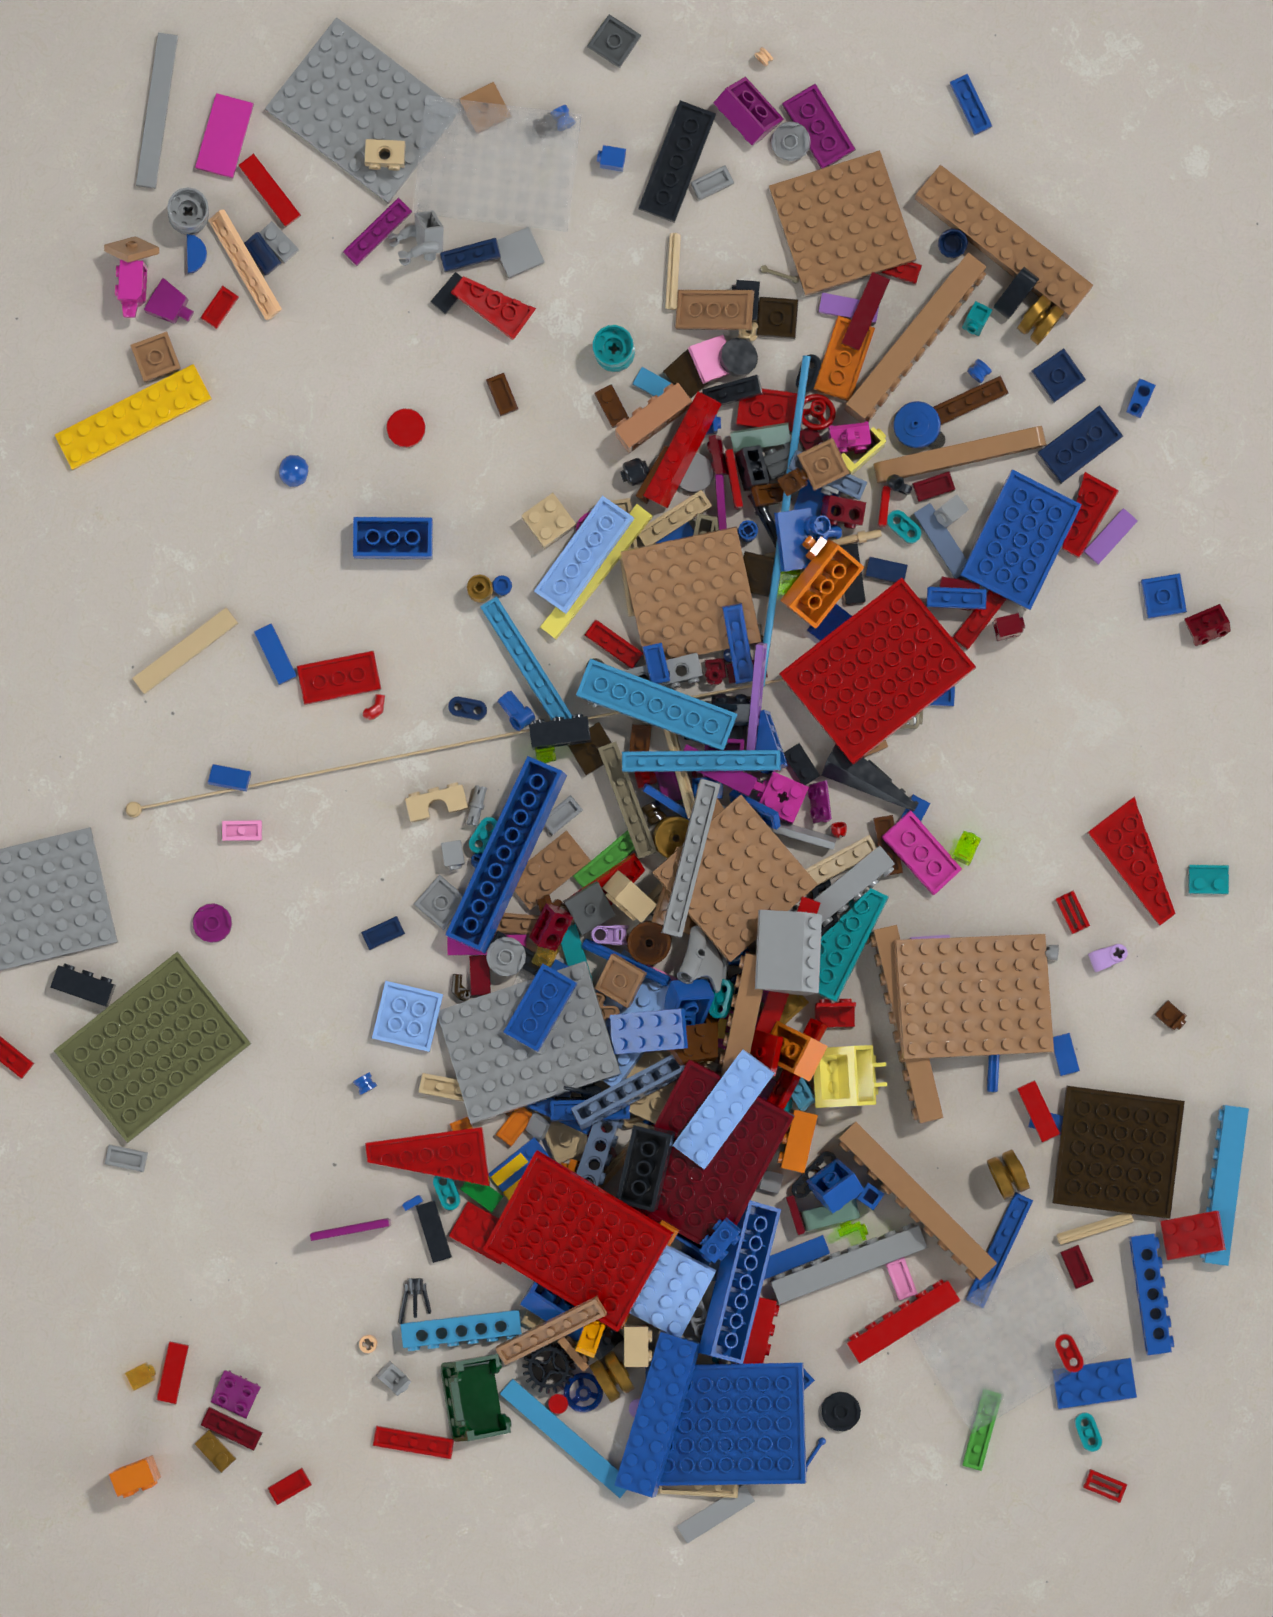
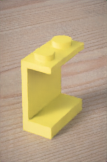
[842,427,886,475]

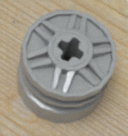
[167,187,209,235]

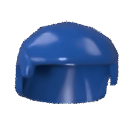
[279,455,309,487]

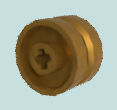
[1016,295,1065,345]
[652,816,689,858]
[987,1149,1030,1200]
[589,1351,635,1403]

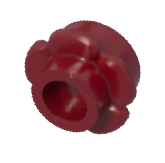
[705,666,724,685]

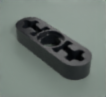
[791,1151,836,1198]

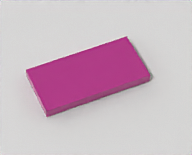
[195,93,254,179]
[881,810,962,895]

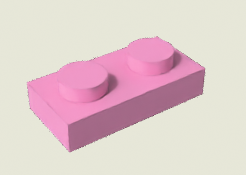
[222,820,262,841]

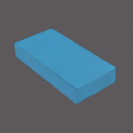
[632,367,674,397]

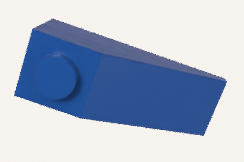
[755,709,788,775]

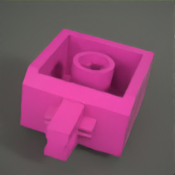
[115,260,147,318]
[828,421,871,455]
[753,771,809,824]

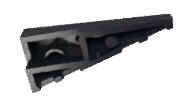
[821,744,919,811]

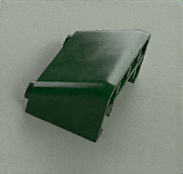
[441,1354,512,1442]

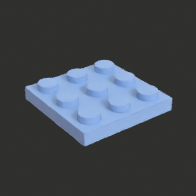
[372,981,443,1052]

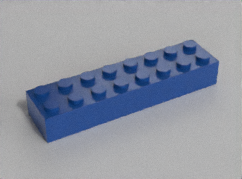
[698,1200,781,1364]
[614,1332,700,1498]

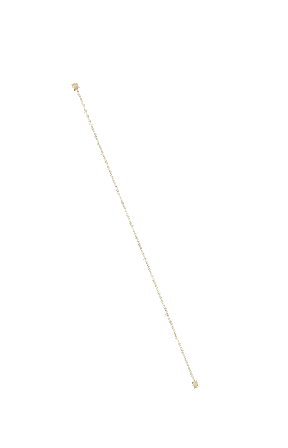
[126,678,784,818]

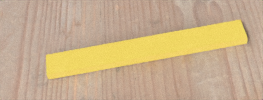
[540,504,653,640]

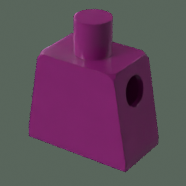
[144,278,194,324]

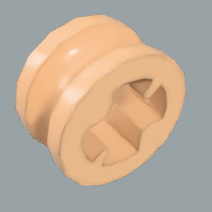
[754,47,773,66]
[359,1335,377,1353]

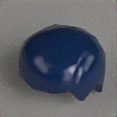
[938,228,968,258]

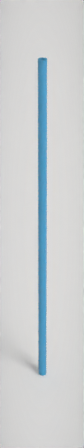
[763,355,810,686]

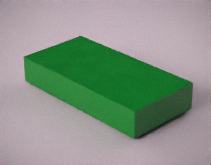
[460,1182,504,1212]

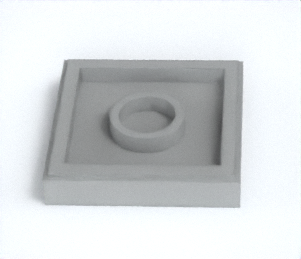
[497,226,544,278]
[414,875,463,930]

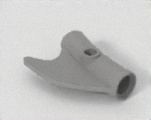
[677,926,723,993]

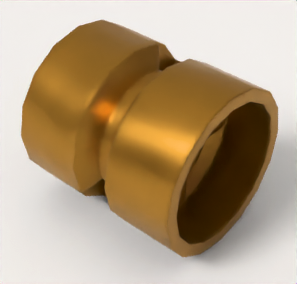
[467,574,493,603]

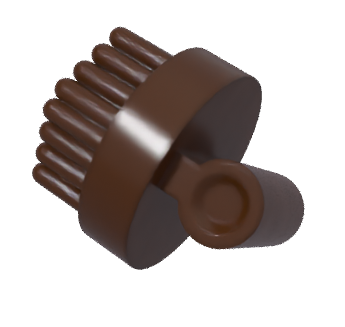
[536,894,562,914]

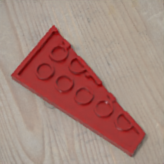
[1087,796,1176,926]
[365,1127,490,1186]

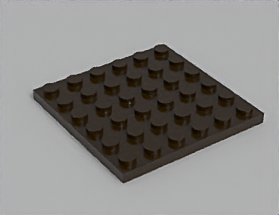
[1052,1086,1185,1219]

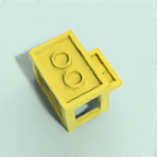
[814,1045,887,1108]

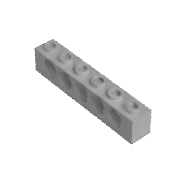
[587,653,703,707]

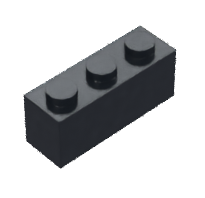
[529,714,591,750]
[50,963,116,1007]

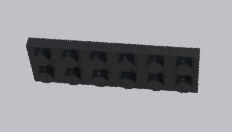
[638,100,716,223]

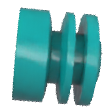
[593,325,635,372]

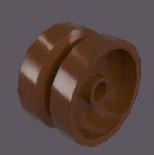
[628,920,672,965]

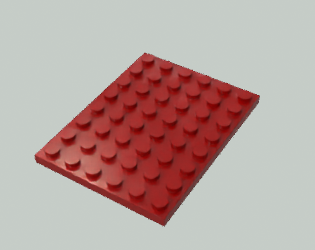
[779,578,976,764]
[483,1150,674,1332]

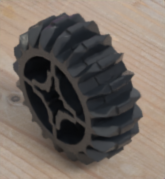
[522,1342,576,1394]

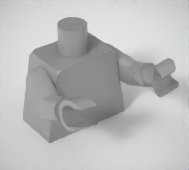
[388,210,444,266]

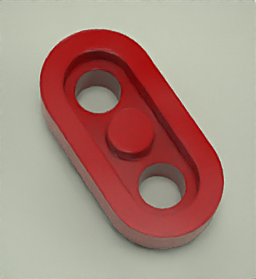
[1055,1334,1084,1372]

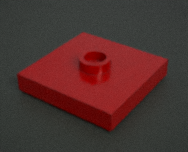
[750,1030,783,1076]

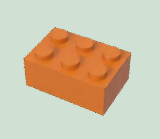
[771,1021,828,1082]
[777,1110,818,1173]
[109,1455,161,1498]

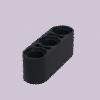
[993,267,1039,319]

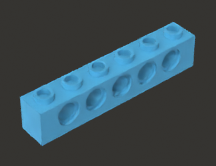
[400,1310,522,1351]

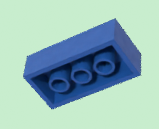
[353,517,433,560]

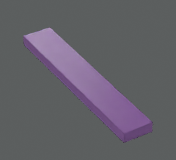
[746,642,767,750]

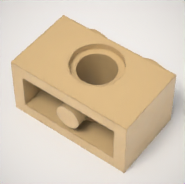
[365,139,406,171]

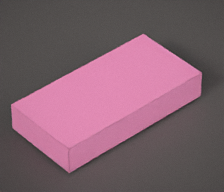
[885,1257,918,1301]

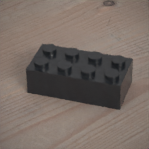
[616,1122,676,1212]

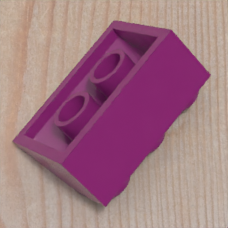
[713,76,784,145]

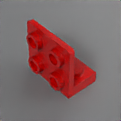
[815,999,856,1027]

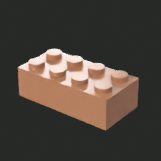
[615,383,692,453]

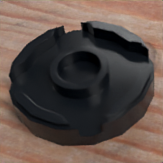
[719,338,758,377]
[821,1391,861,1432]

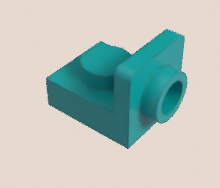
[962,301,993,336]

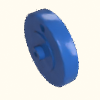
[893,401,941,449]

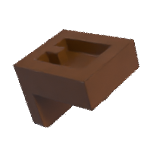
[777,467,808,496]
[1155,1000,1187,1031]

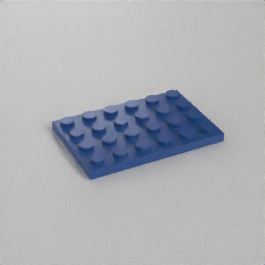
[960,469,1082,610]

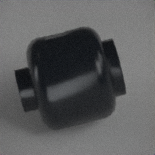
[620,458,649,486]

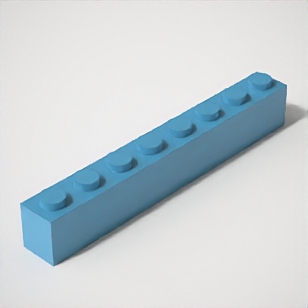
[1200,1105,1249,1266]

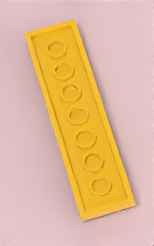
[55,364,212,470]

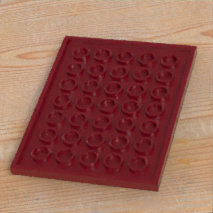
[631,1059,795,1246]

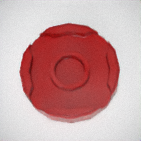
[387,408,426,448]

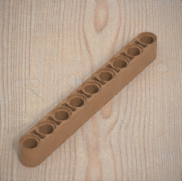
[873,426,1047,483]

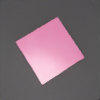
[688,335,730,384]

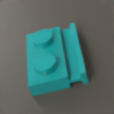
[1188,865,1229,894]

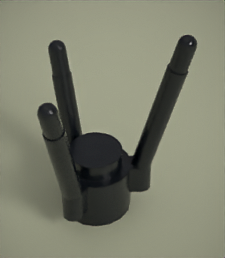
[555,1084,601,1101]
[398,1278,432,1324]

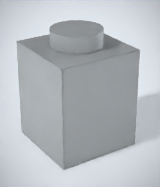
[934,495,969,528]
[441,840,465,870]

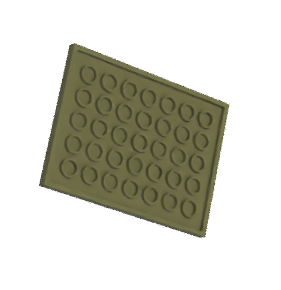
[54,951,251,1143]

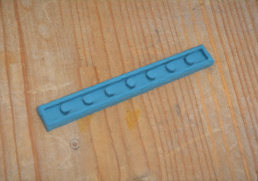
[480,596,572,720]
[622,750,781,772]
[500,1379,627,1498]

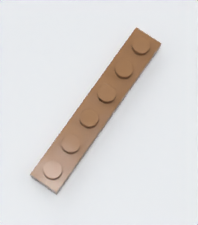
[495,1296,607,1365]

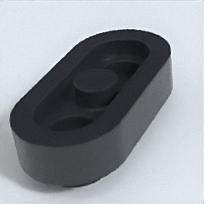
[795,354,821,393]

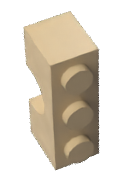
[405,782,469,823]

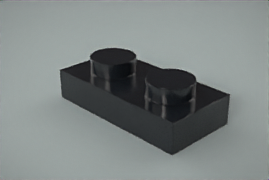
[783,743,820,785]
[595,1327,624,1360]

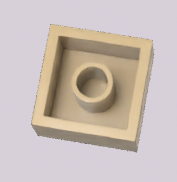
[521,493,576,550]
[602,871,657,923]
[624,1325,652,1367]

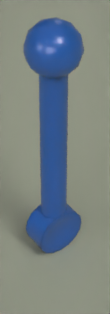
[806,1437,826,1472]

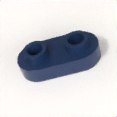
[448,696,487,720]

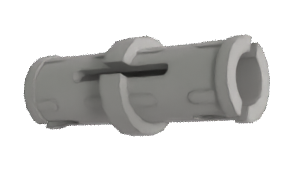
[466,785,487,827]

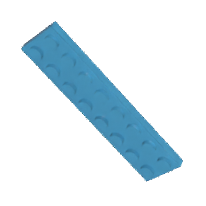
[576,659,737,751]

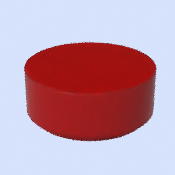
[548,1394,568,1414]

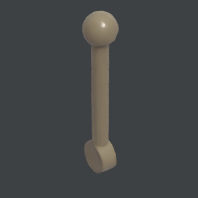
[760,265,799,283]

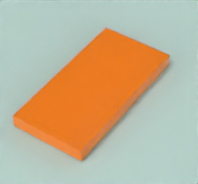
[813,316,875,401]

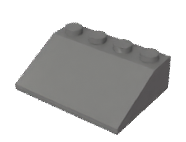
[755,910,822,996]

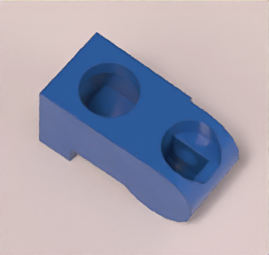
[1126,378,1156,418]

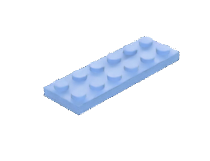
[534,495,635,614]
[672,1049,775,1169]

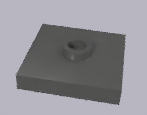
[588,14,641,68]
[563,881,615,935]

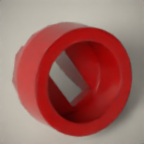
[831,822,847,838]

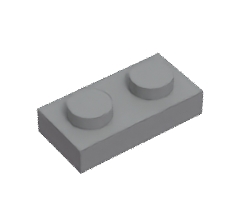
[259,221,299,263]

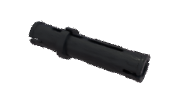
[747,493,777,548]

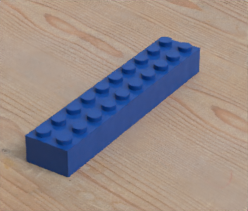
[445,756,567,954]

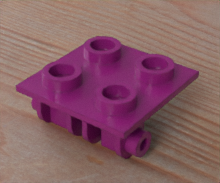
[808,780,832,824]
[211,1370,261,1419]

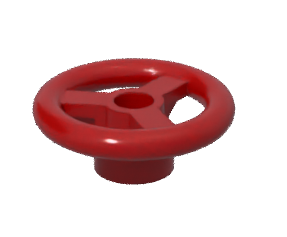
[801,394,836,430]

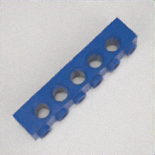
[1129,1233,1174,1355]

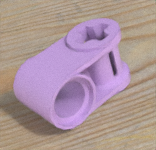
[591,925,629,945]
[1088,944,1128,972]

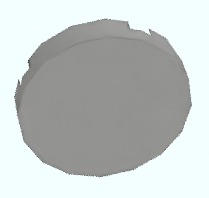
[771,122,811,161]
[679,454,713,493]
[486,937,526,976]

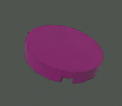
[193,903,232,943]

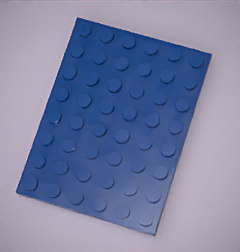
[645,1363,806,1486]

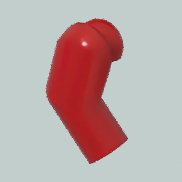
[363,694,385,720]

